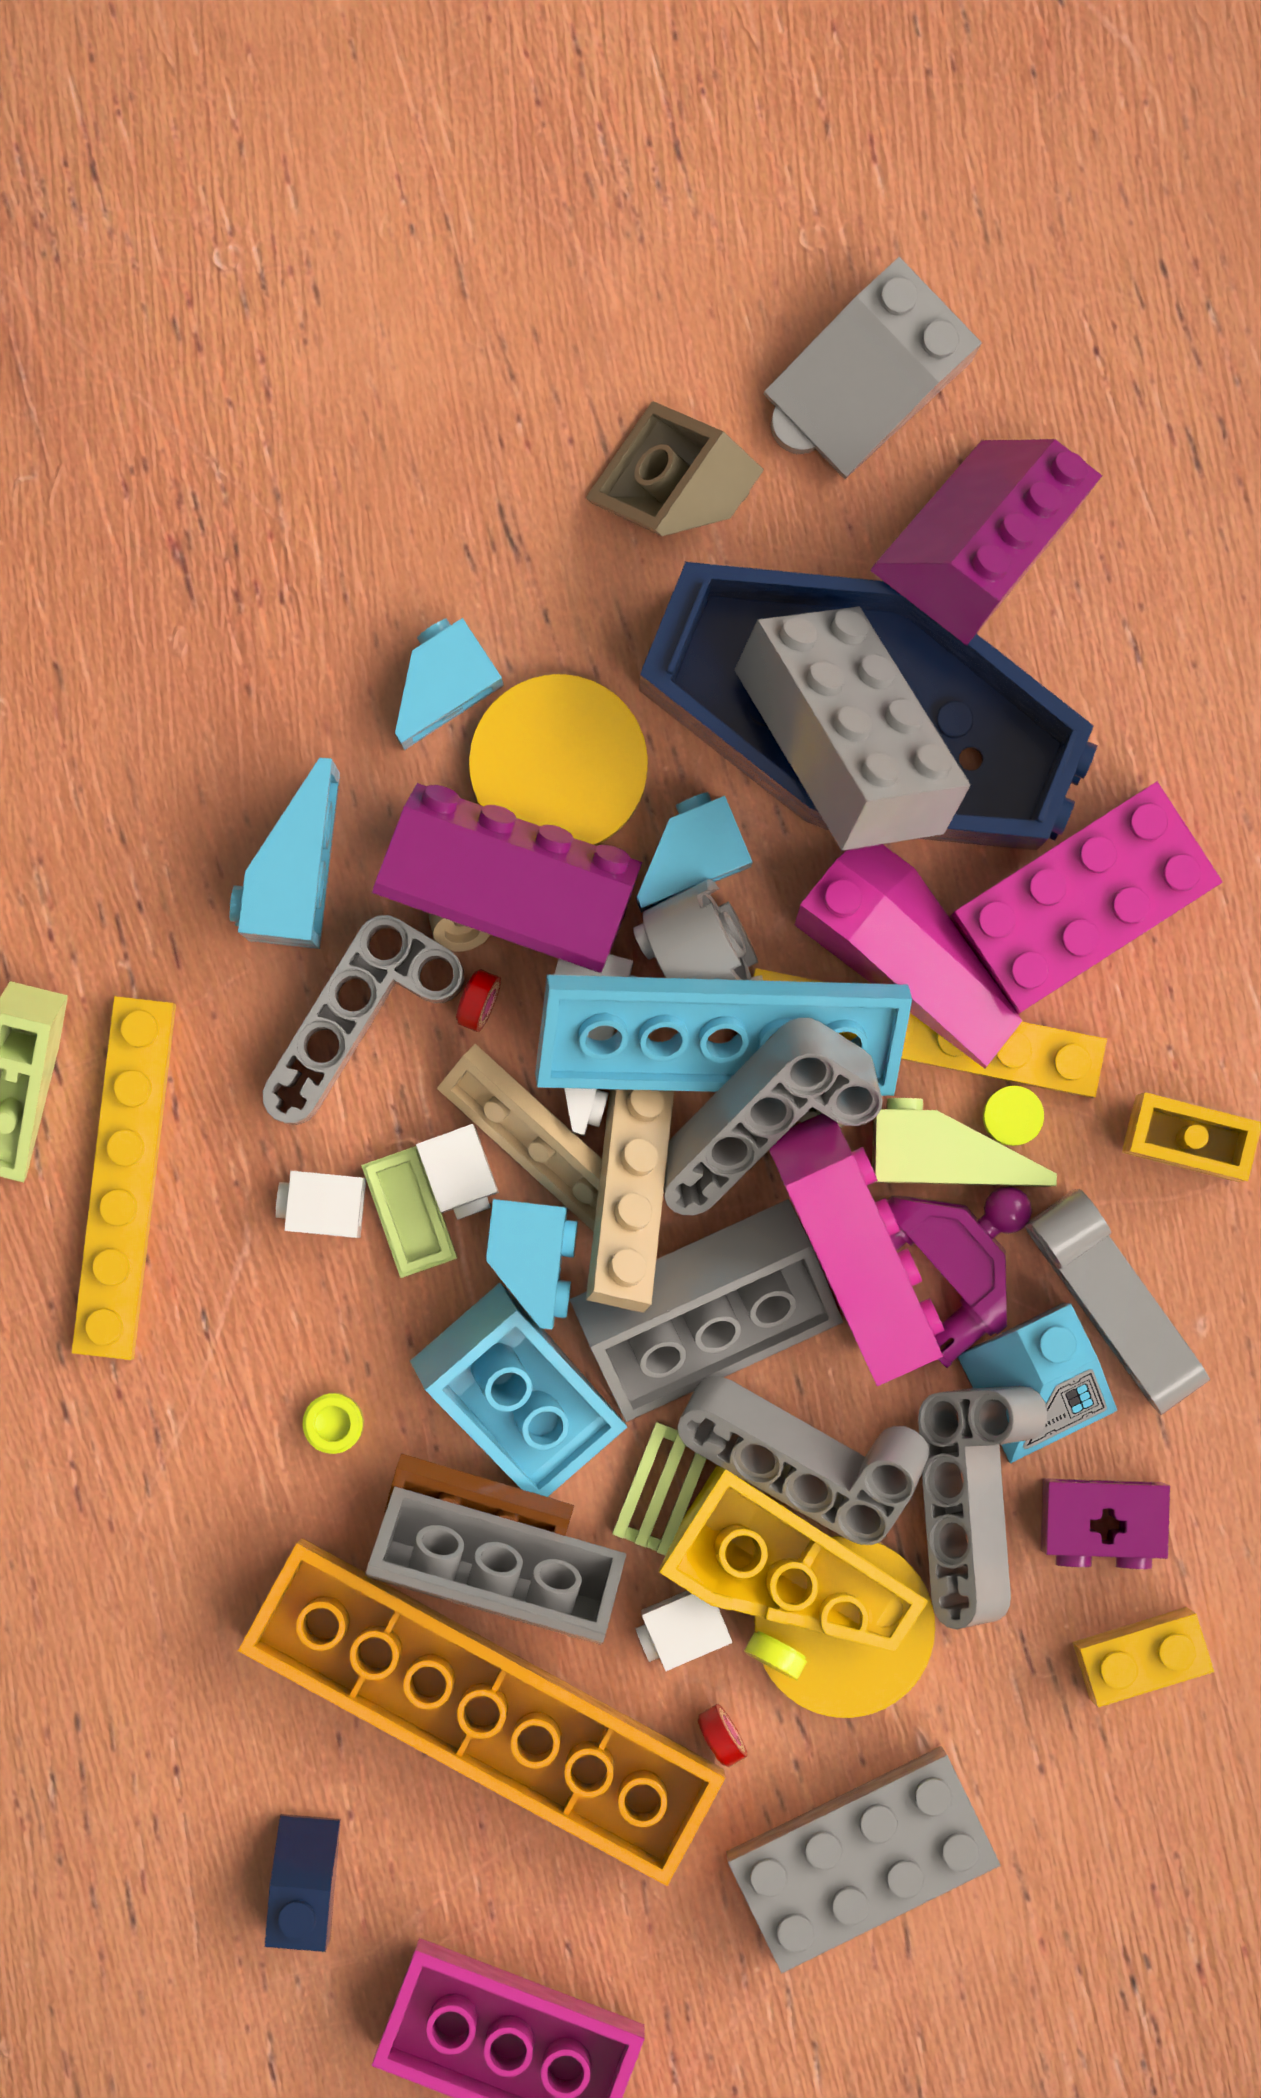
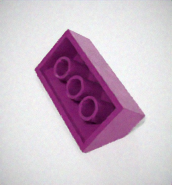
[870,439,1102,645]
[372,783,643,973]

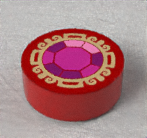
[456,969,501,1032]
[697,1704,748,1767]

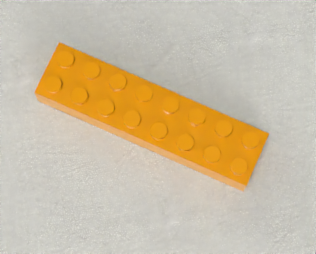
[238,1538,726,1886]

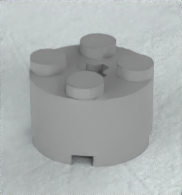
[633,879,763,981]

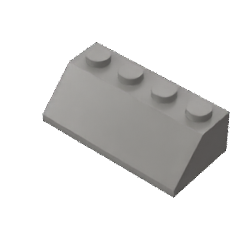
[570,1199,843,1422]
[366,1487,627,1645]

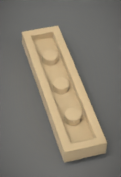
[437,1044,602,1232]
[586,1089,674,1313]

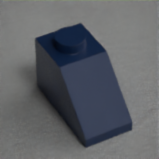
[264,1814,341,1952]

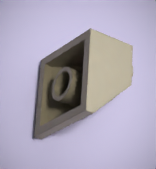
[586,401,764,536]

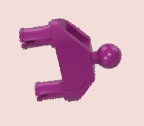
[887,1186,1032,1368]

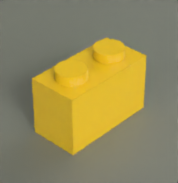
[1122,1092,1261,1182]
[1072,1607,1214,1708]

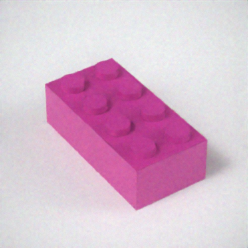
[949,781,1223,1014]
[372,1938,645,2098]

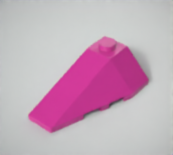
[794,844,1022,1069]

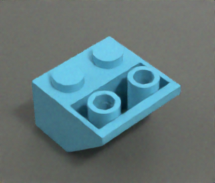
[486,1199,578,1330]

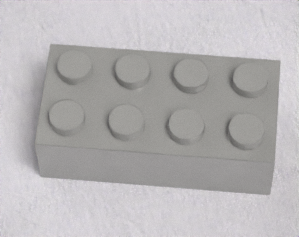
[735,607,970,851]
[726,1746,1001,1973]

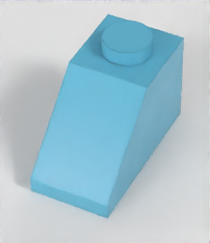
[395,618,504,750]
[637,792,753,913]

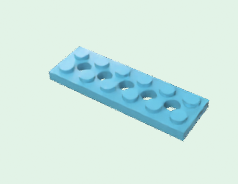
[535,975,912,1096]

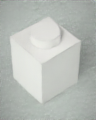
[416,1124,499,1220]
[276,1171,366,1238]
[635,1591,733,1671]

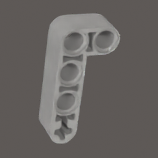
[263,915,465,1125]
[664,1018,882,1215]
[1025,1189,1210,1415]
[678,1376,929,1545]
[918,1386,1047,1630]

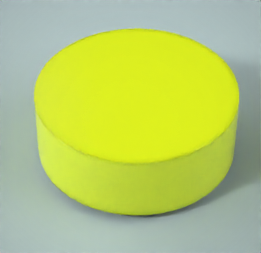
[983,1086,1044,1146]
[303,1393,364,1454]
[744,1631,807,1680]

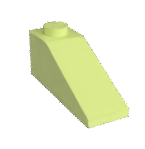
[0,981,68,1182]
[872,1098,1057,1187]

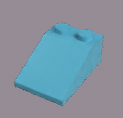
[229,758,340,949]
[410,1283,627,1497]

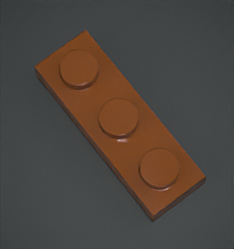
[384,1453,574,1536]

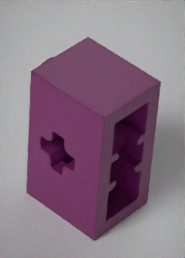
[1041,1478,1170,1569]

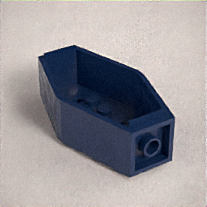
[639,562,1098,850]

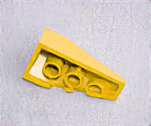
[658,1465,928,1652]

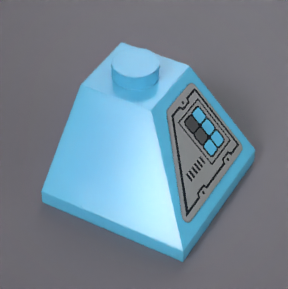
[958,1303,1118,1463]

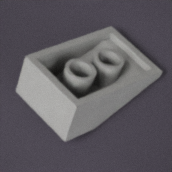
[763,257,982,479]

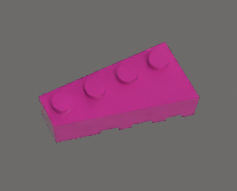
[769,1113,945,1386]

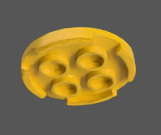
[469,674,648,846]
[754,1536,935,1718]

